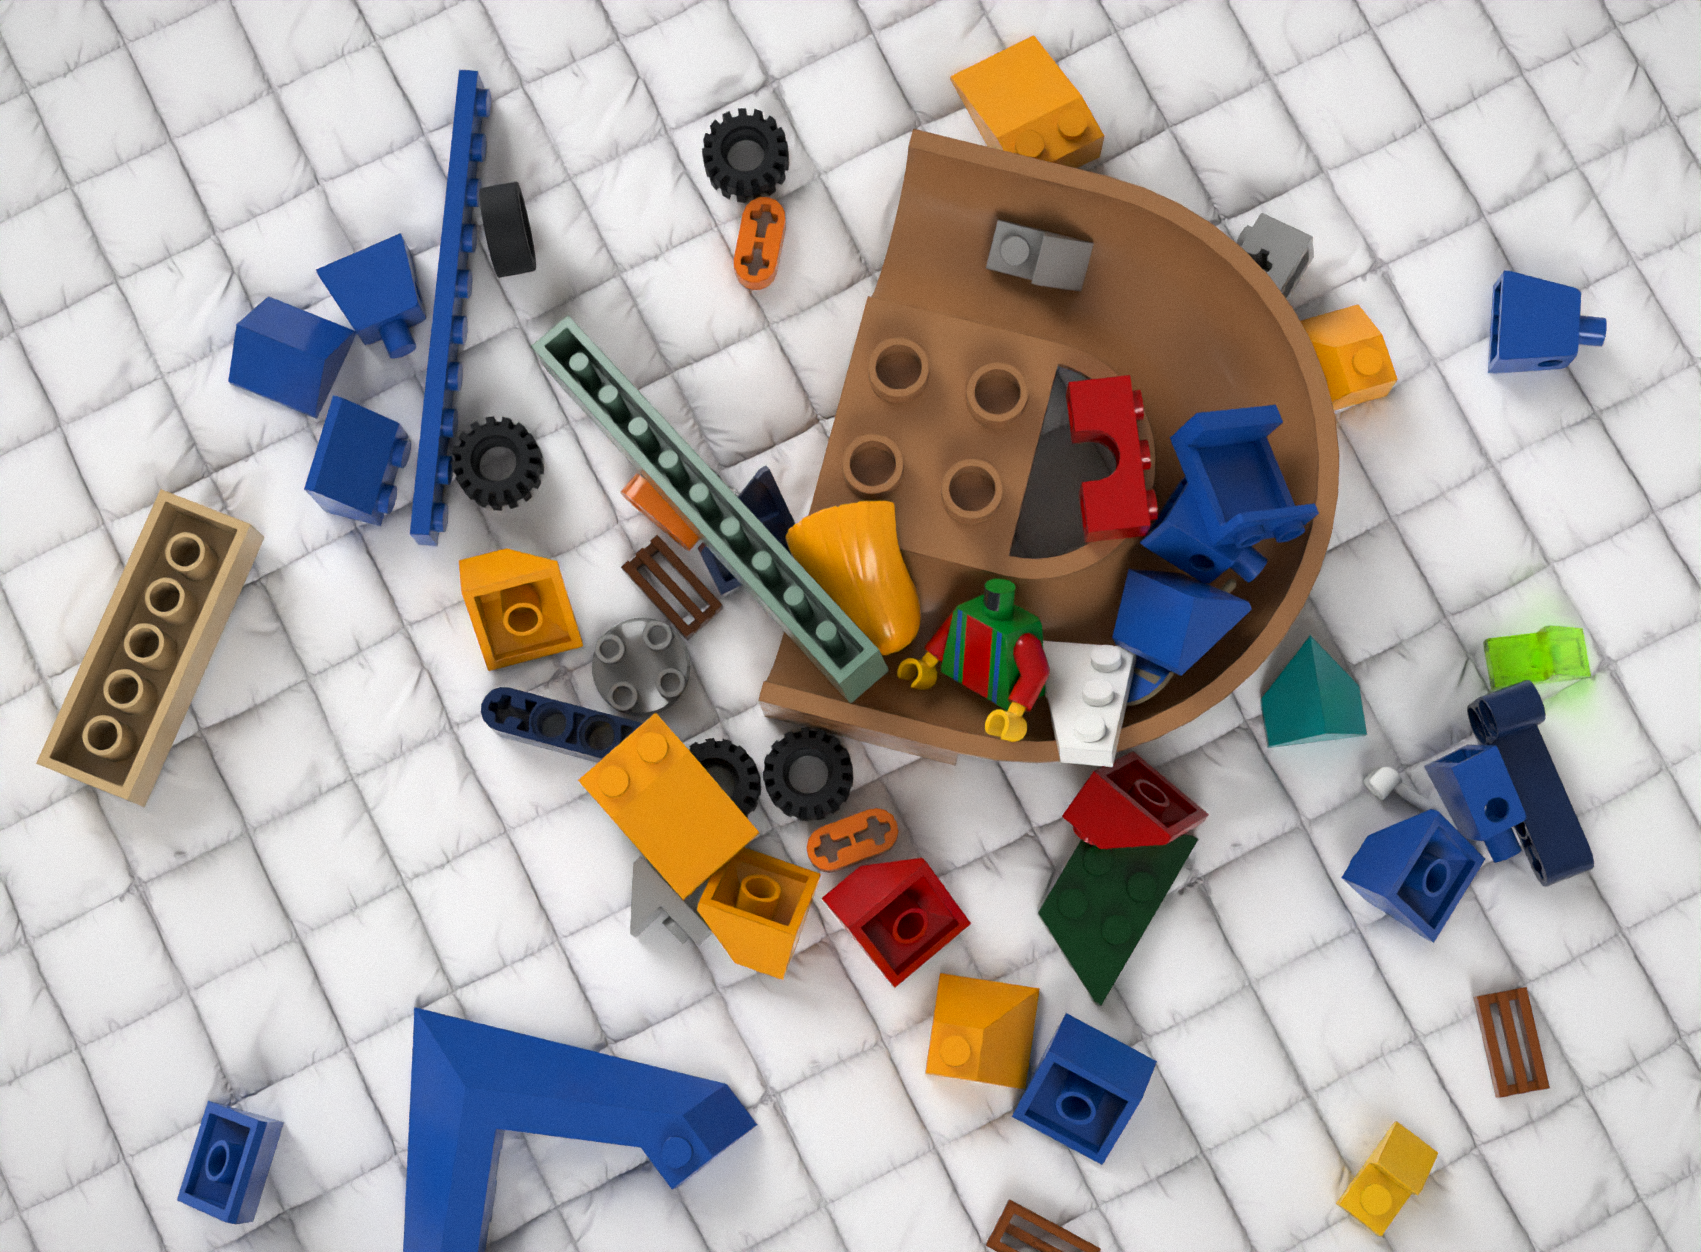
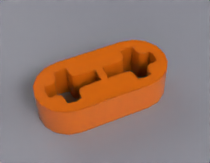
[734,197,786,290]
[620,473,700,551]
[807,808,899,873]

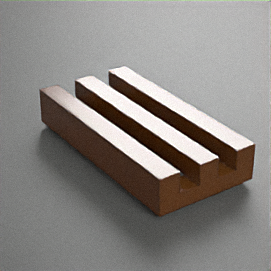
[621,535,724,641]

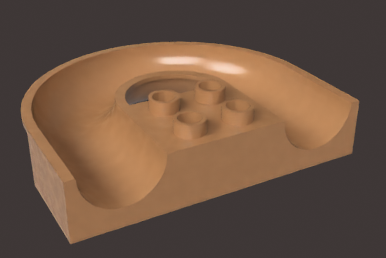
[758,129,1339,766]

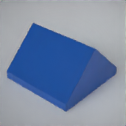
[228,296,357,419]
[1112,569,1252,676]
[177,1101,284,1225]

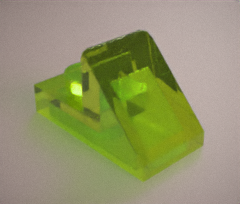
[1483,625,1591,690]

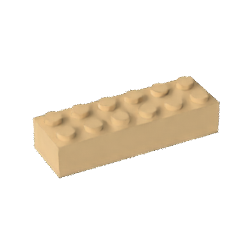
[36,489,265,807]

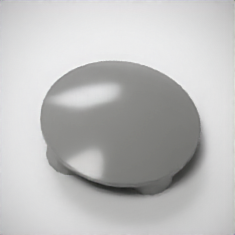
[592,618,691,716]

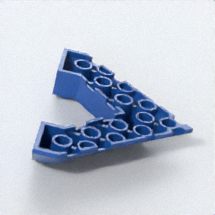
[403,1007,758,1252]

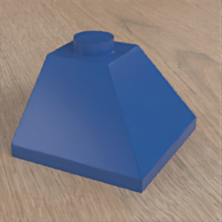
[1341,809,1485,943]

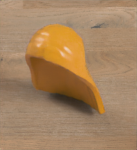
[786,500,921,656]

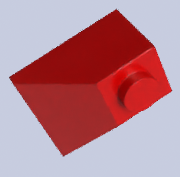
[1062,751,1209,849]
[821,858,971,988]

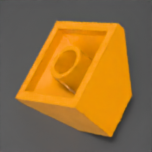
[1300,304,1398,411]
[459,548,583,671]
[697,847,821,980]
[925,973,1040,1090]

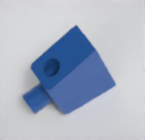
[316,233,426,359]
[1488,270,1607,374]
[1140,477,1268,584]
[1424,744,1527,863]

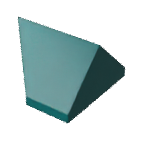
[1260,635,1367,748]

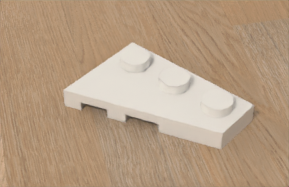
[1043,641,1136,767]

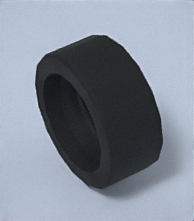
[479,181,536,278]

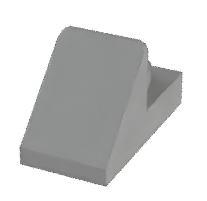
[986,219,1094,291]
[630,856,713,946]

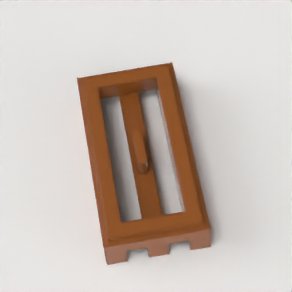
[1473,987,1550,1098]
[985,1199,1101,1252]

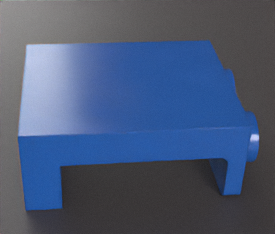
[1170,405,1319,548]

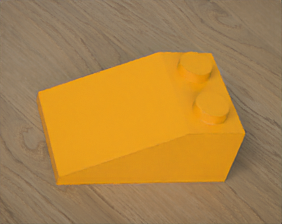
[950,35,1104,168]
[578,712,760,901]

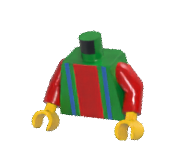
[897,579,1050,742]

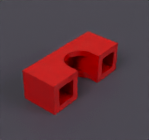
[1066,375,1158,543]

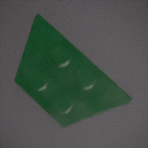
[1037,835,1199,1006]

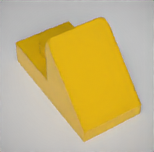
[1336,1121,1438,1236]

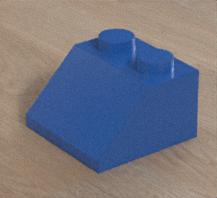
[304,395,411,526]
[1012,1013,1157,1165]

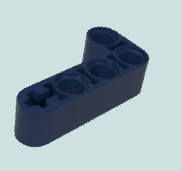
[1467,680,1594,887]
[481,687,643,763]

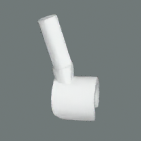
[1363,767,1435,812]

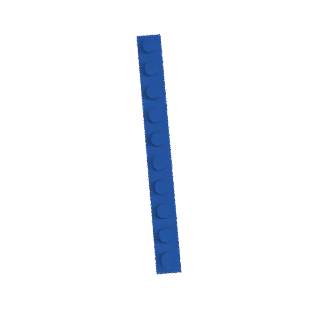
[410,70,491,546]

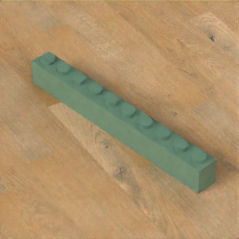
[531,315,889,704]

